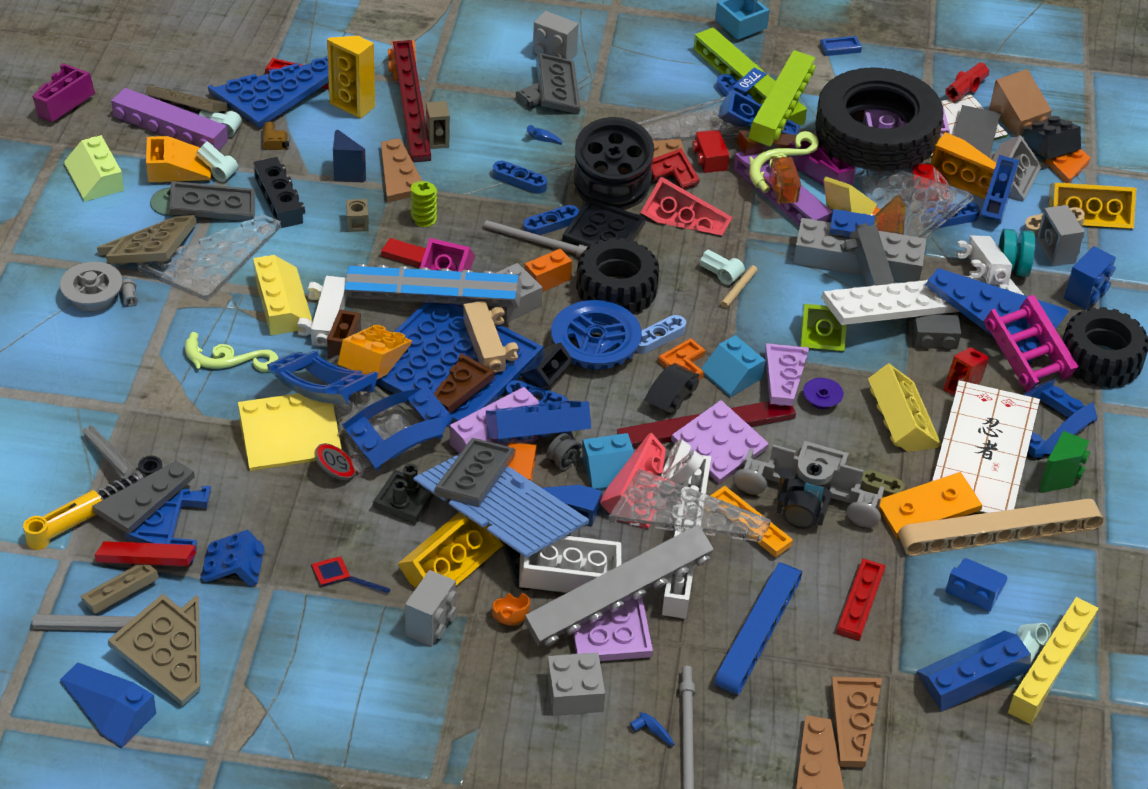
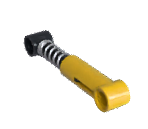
[23,455,163,550]

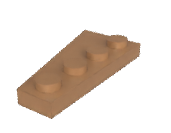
[831,677,882,767]
[796,715,844,789]

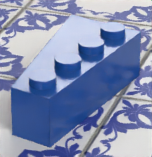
[486,400,591,443]

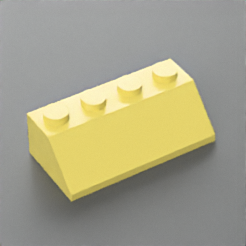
[253,255,312,335]
[868,363,942,452]

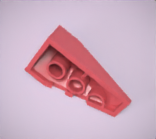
[640,177,733,236]
[600,433,666,529]

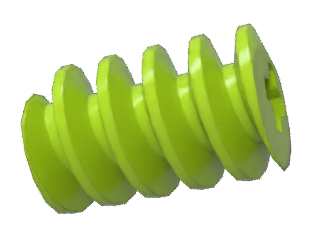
[410,181,437,227]

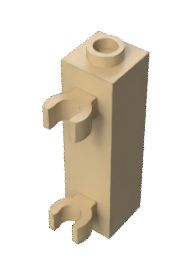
[464,301,519,373]

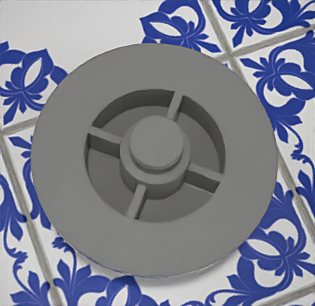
[60,262,123,312]

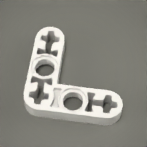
[656,439,704,496]

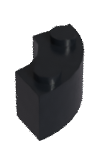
[644,363,700,413]

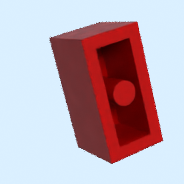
[692,130,729,173]

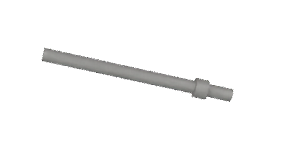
[484,220,587,258]
[680,666,695,789]

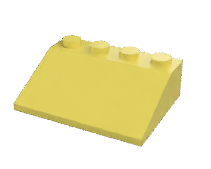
[238,393,341,471]

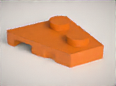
[1045,149,1091,183]

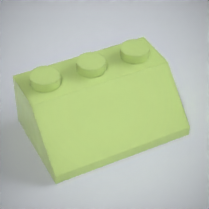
[64,135,124,202]

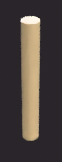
[720,265,758,309]

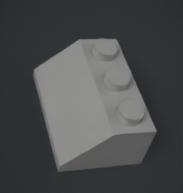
[992,135,1042,201]

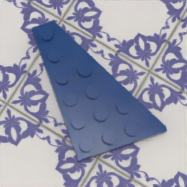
[208,56,329,128]
[925,268,1069,364]

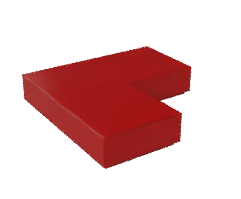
[651,148,700,189]

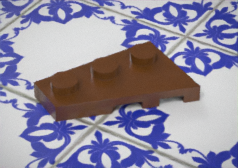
[434,353,495,413]

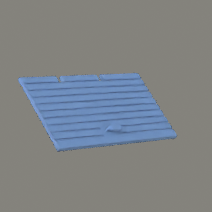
[413,454,589,558]

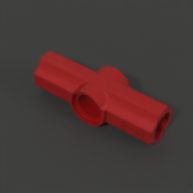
[945,62,989,102]

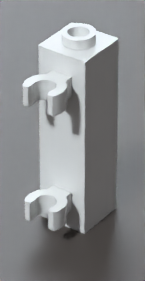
[956,235,1012,285]
[297,276,348,347]

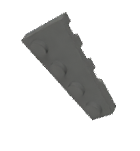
[92,461,195,534]

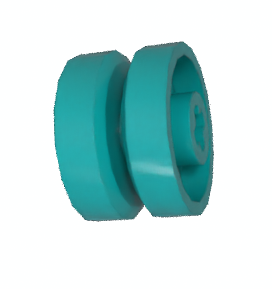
[998,229,1035,277]

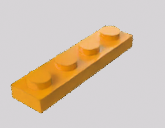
[708,486,793,558]

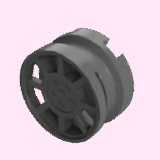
[546,433,582,471]

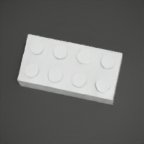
[519,536,621,593]

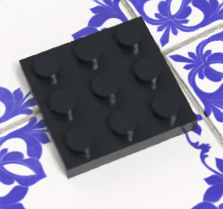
[562,198,646,247]

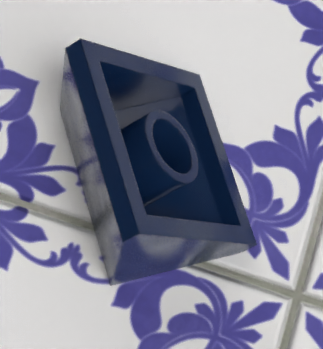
[333,130,366,182]

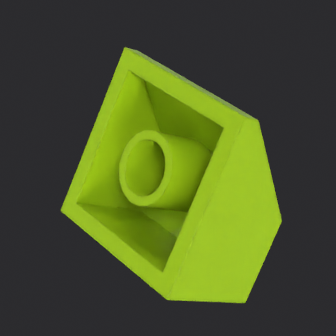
[800,304,847,351]

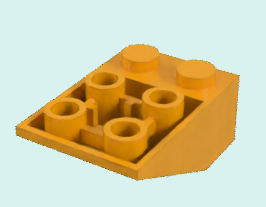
[146,136,211,183]
[338,325,412,379]

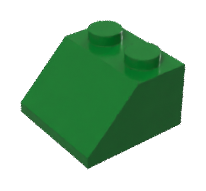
[1039,431,1091,493]

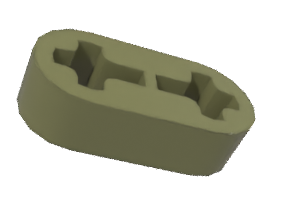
[861,470,904,498]

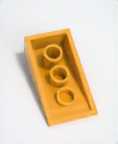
[930,132,996,199]

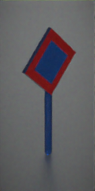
[311,556,390,593]

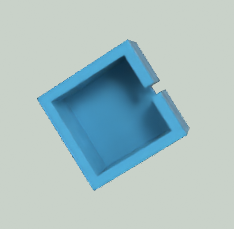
[715,0,770,40]

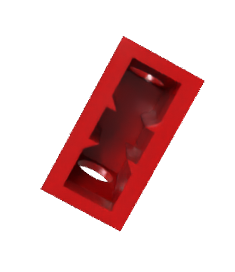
[943,348,989,396]

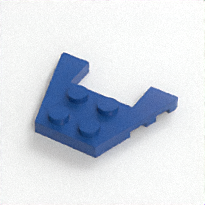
[125,486,211,563]

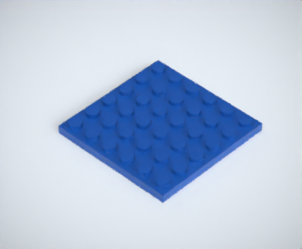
[376,303,544,424]

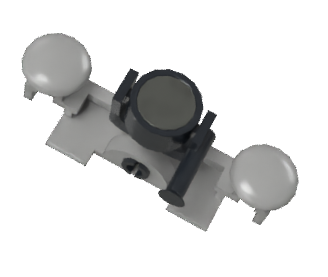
[733,441,885,529]

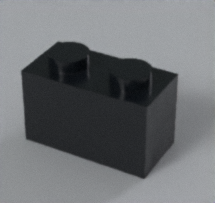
[520,342,573,388]

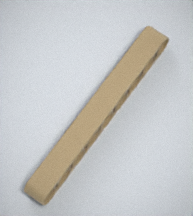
[898,499,1104,556]

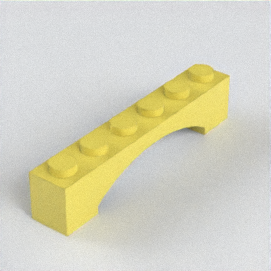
[1008,597,1099,725]

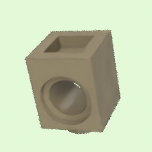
[346,199,369,232]

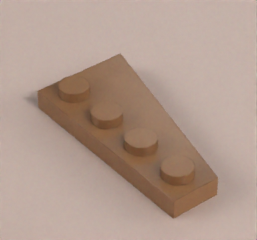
[381,138,422,202]

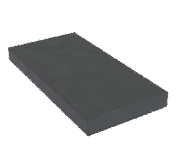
[536,53,581,114]
[954,105,1001,158]
[169,181,255,222]
[434,438,515,507]

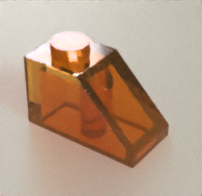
[874,195,906,235]

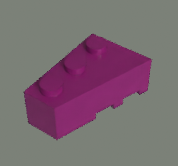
[32,63,95,122]
[788,135,856,186]

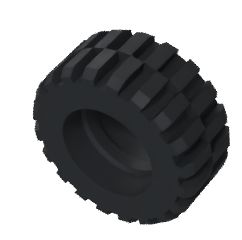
[576,238,659,314]
[1062,307,1148,388]

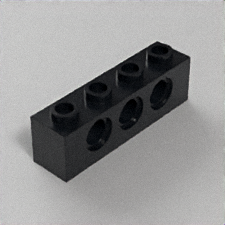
[253,157,305,229]

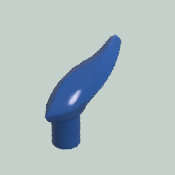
[527,125,563,145]
[630,712,675,747]

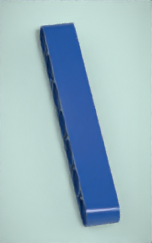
[714,562,803,695]

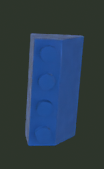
[917,630,1031,712]

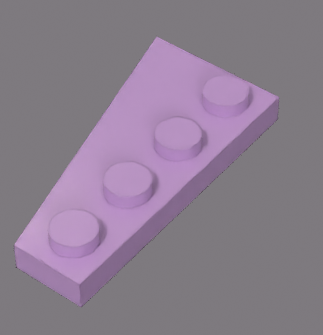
[764,343,809,406]

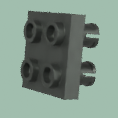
[373,463,434,523]

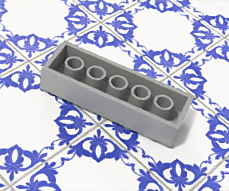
[793,218,926,283]

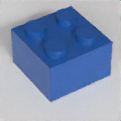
[1064,246,1116,310]

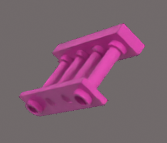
[984,295,1078,392]

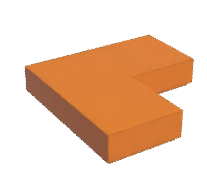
[657,338,705,380]

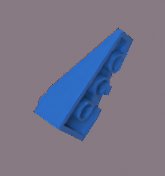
[718,89,800,135]
[60,663,156,748]

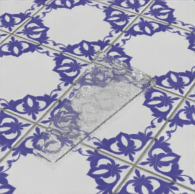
[637,96,750,141]
[608,468,771,542]

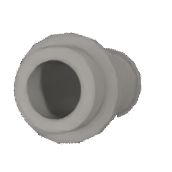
[120,279,138,307]

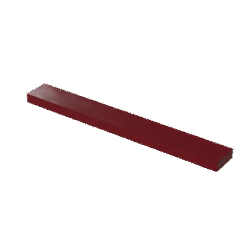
[393,40,431,162]
[617,401,796,449]

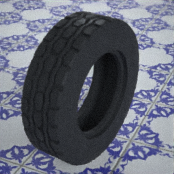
[815,67,944,171]

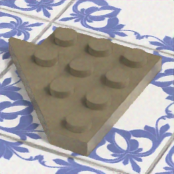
[97,215,197,265]
[108,594,200,706]

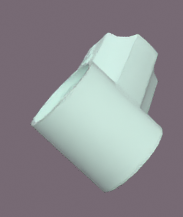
[199,110,242,138]
[195,142,238,182]
[700,250,745,285]
[1017,623,1051,663]

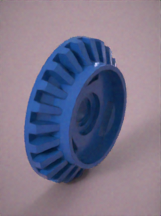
[551,300,642,370]

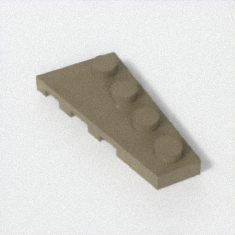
[145,86,228,113]

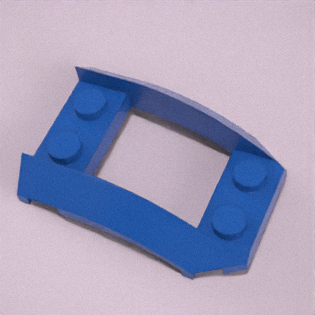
[267,351,378,405]
[1024,378,1097,458]
[341,387,452,471]

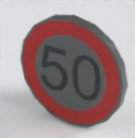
[314,443,356,480]

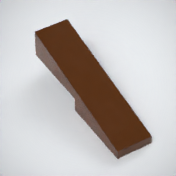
[737,130,796,155]

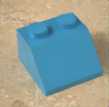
[701,335,765,398]
[581,433,634,491]

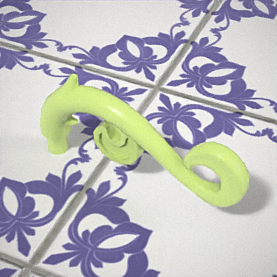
[749,131,819,193]
[185,332,279,373]

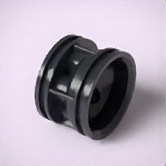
[574,117,654,210]

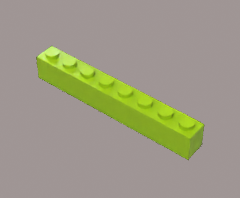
[693,28,807,126]
[748,50,816,147]

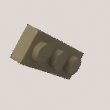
[80,564,159,614]

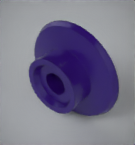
[803,378,844,409]

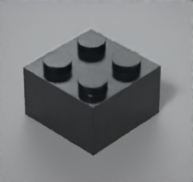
[1024,116,1081,159]

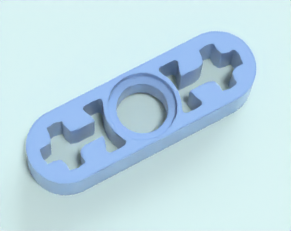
[637,315,686,354]

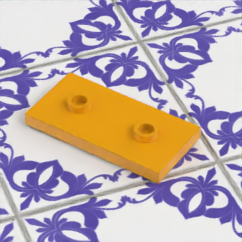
[879,472,982,539]

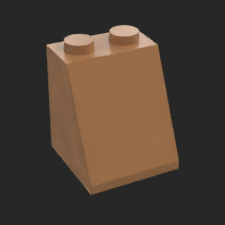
[989,69,1052,136]

